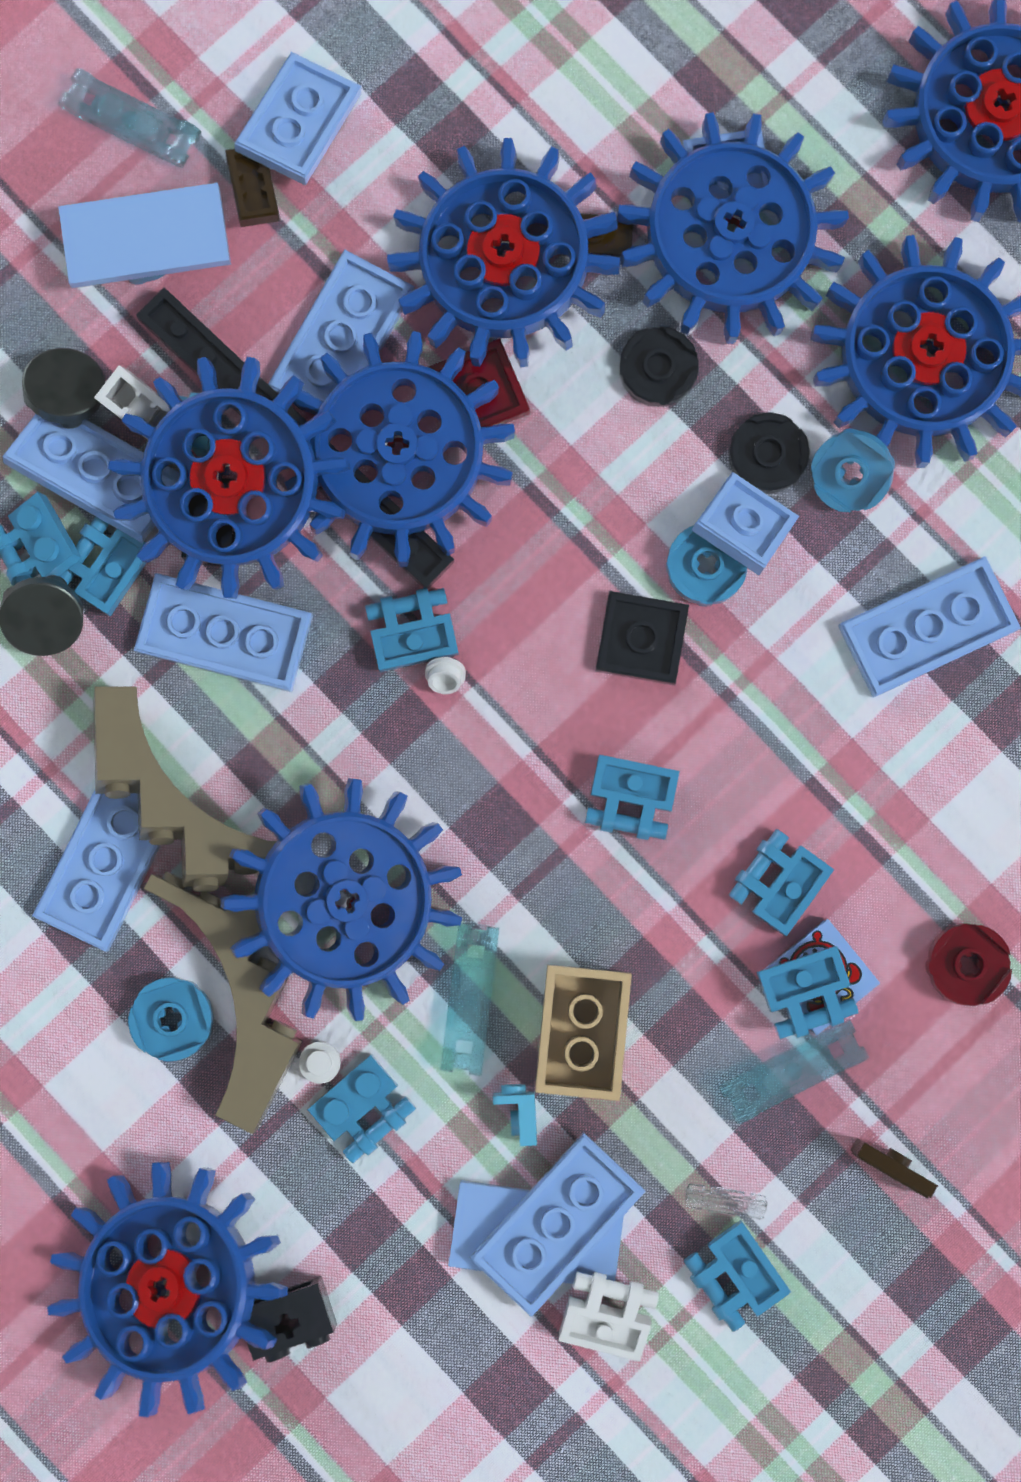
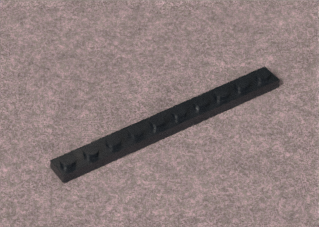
[136,287,454,589]

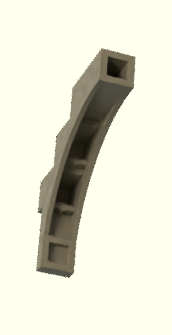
[93,686,277,892]
[144,871,302,1134]

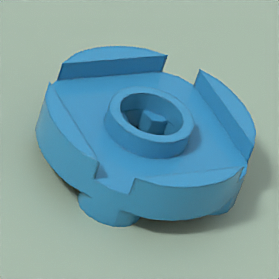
[811,428,895,512]
[665,525,747,607]
[128,977,214,1061]

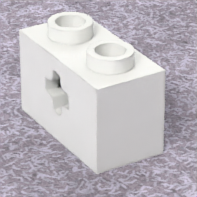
[94,365,170,440]

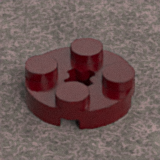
[925,924,1012,1006]

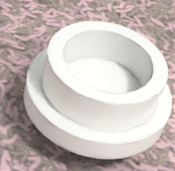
[425,657,466,694]
[299,1041,341,1084]

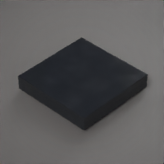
[595,591,689,686]

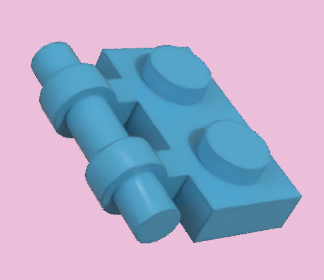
[0,492,82,586]
[60,516,147,617]
[365,588,459,672]
[585,754,680,841]
[729,829,835,936]
[756,946,859,1040]
[307,1054,416,1163]
[683,1220,791,1332]

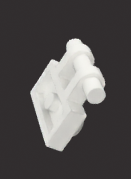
[559,1272,659,1362]

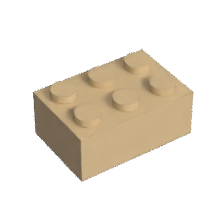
[535,964,632,1101]

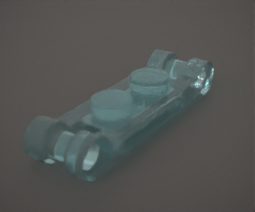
[57,68,202,168]
[440,923,500,1076]
[718,1020,869,1124]

